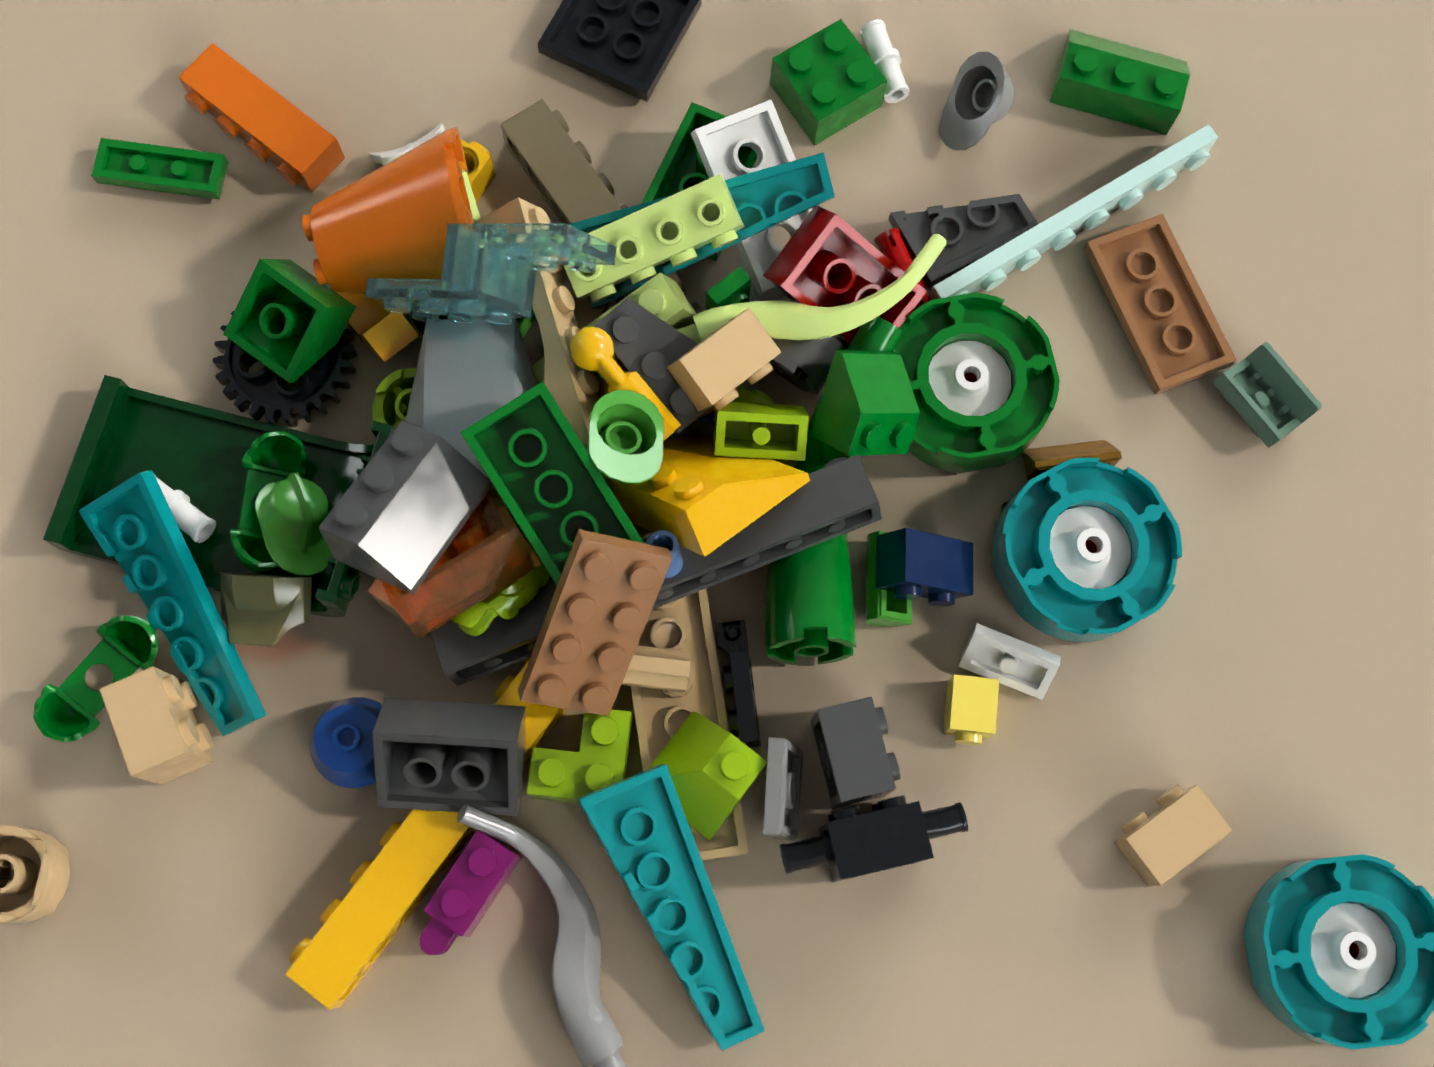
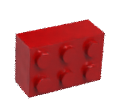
[763,206,927,344]

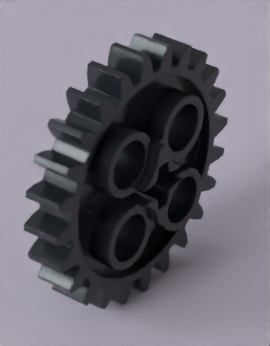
[213,311,358,427]

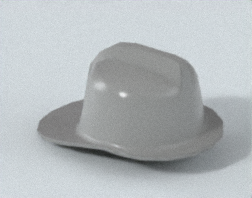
[940,51,1014,150]

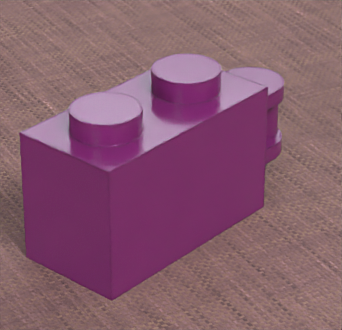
[419,830,522,955]

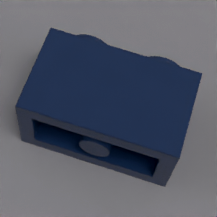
[875,528,973,606]

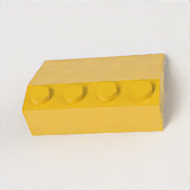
[600,433,810,557]

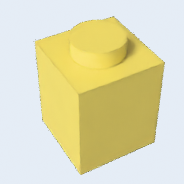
[943,674,999,745]

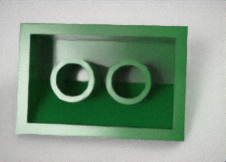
[1049,29,1190,135]

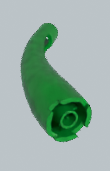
[764,316,904,665]

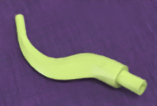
[677,234,947,343]

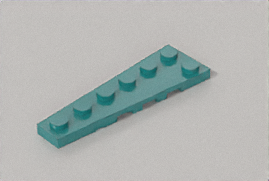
[569,152,835,309]
[79,471,266,736]
[577,764,765,1051]

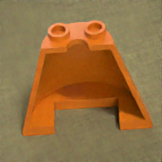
[302,127,499,303]

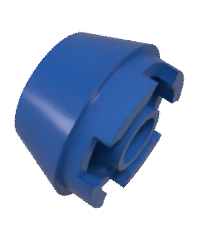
[310,697,382,788]

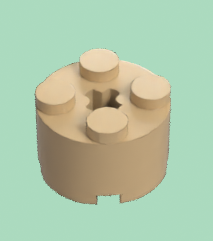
[0,825,70,923]

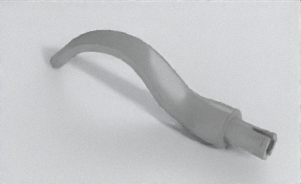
[457,804,626,1067]

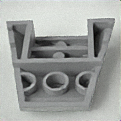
[405,314,537,480]

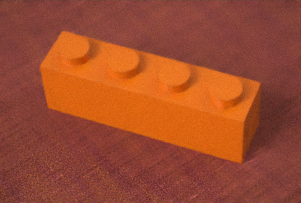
[178,43,345,193]

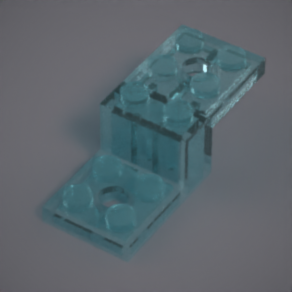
[366,223,616,325]

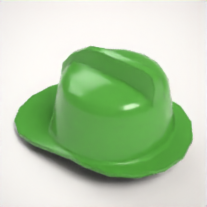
[588,390,664,484]
[255,472,333,576]

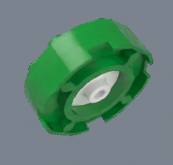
[893,292,1060,473]

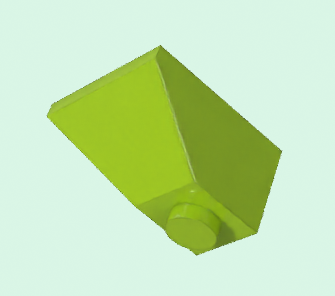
[647,711,767,841]

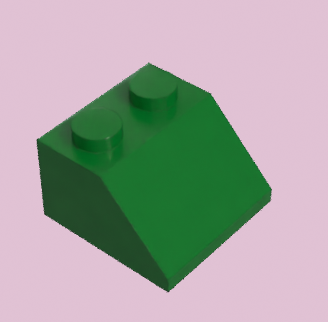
[223,259,356,383]
[810,350,920,456]

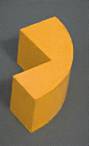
[331,288,419,362]

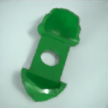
[230,431,306,573]
[33,615,158,742]

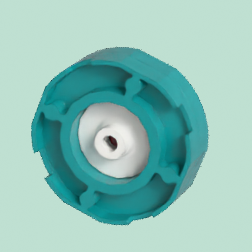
[992,457,1182,642]
[1244,854,1434,1050]

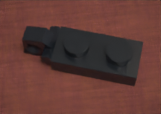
[717,620,761,748]

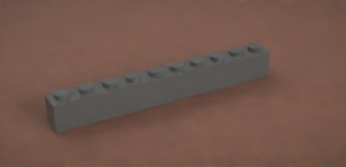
[429,455,882,686]

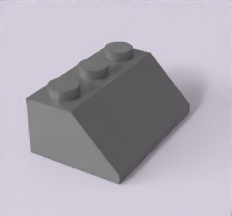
[318,420,492,595]
[372,698,526,816]

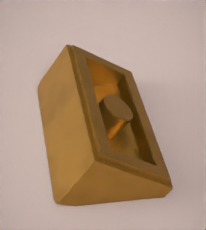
[1022,440,1122,480]

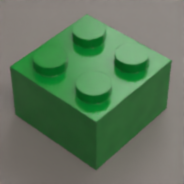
[770,19,887,146]

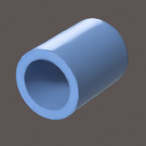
[645,530,683,578]

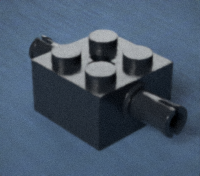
[779,795,968,883]

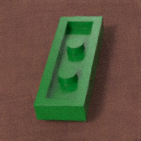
[91,138,228,200]

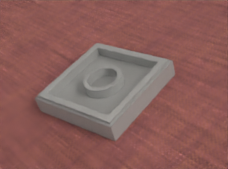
[763,737,803,841]

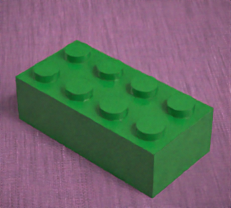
[460,381,644,585]

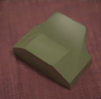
[220,571,312,647]

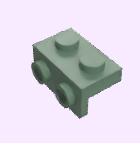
[1212,342,1322,448]

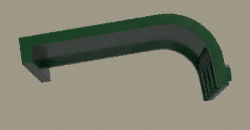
[43,375,394,618]

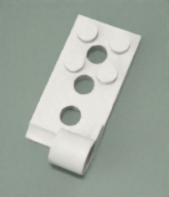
[691,100,813,302]

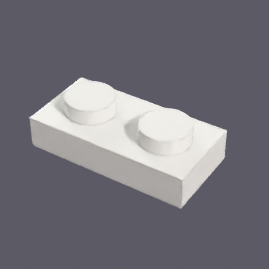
[958,623,1061,700]

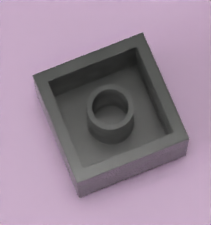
[810,696,900,809]

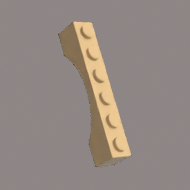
[476,197,600,454]

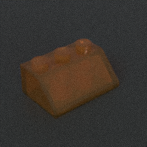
[381,477,541,639]

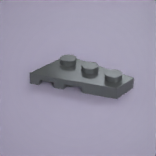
[888,194,1038,288]
[592,298,713,433]

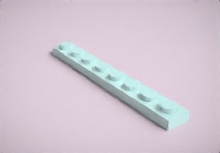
[929,124,1218,300]

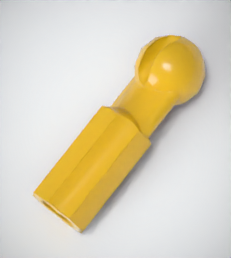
[570,326,681,441]

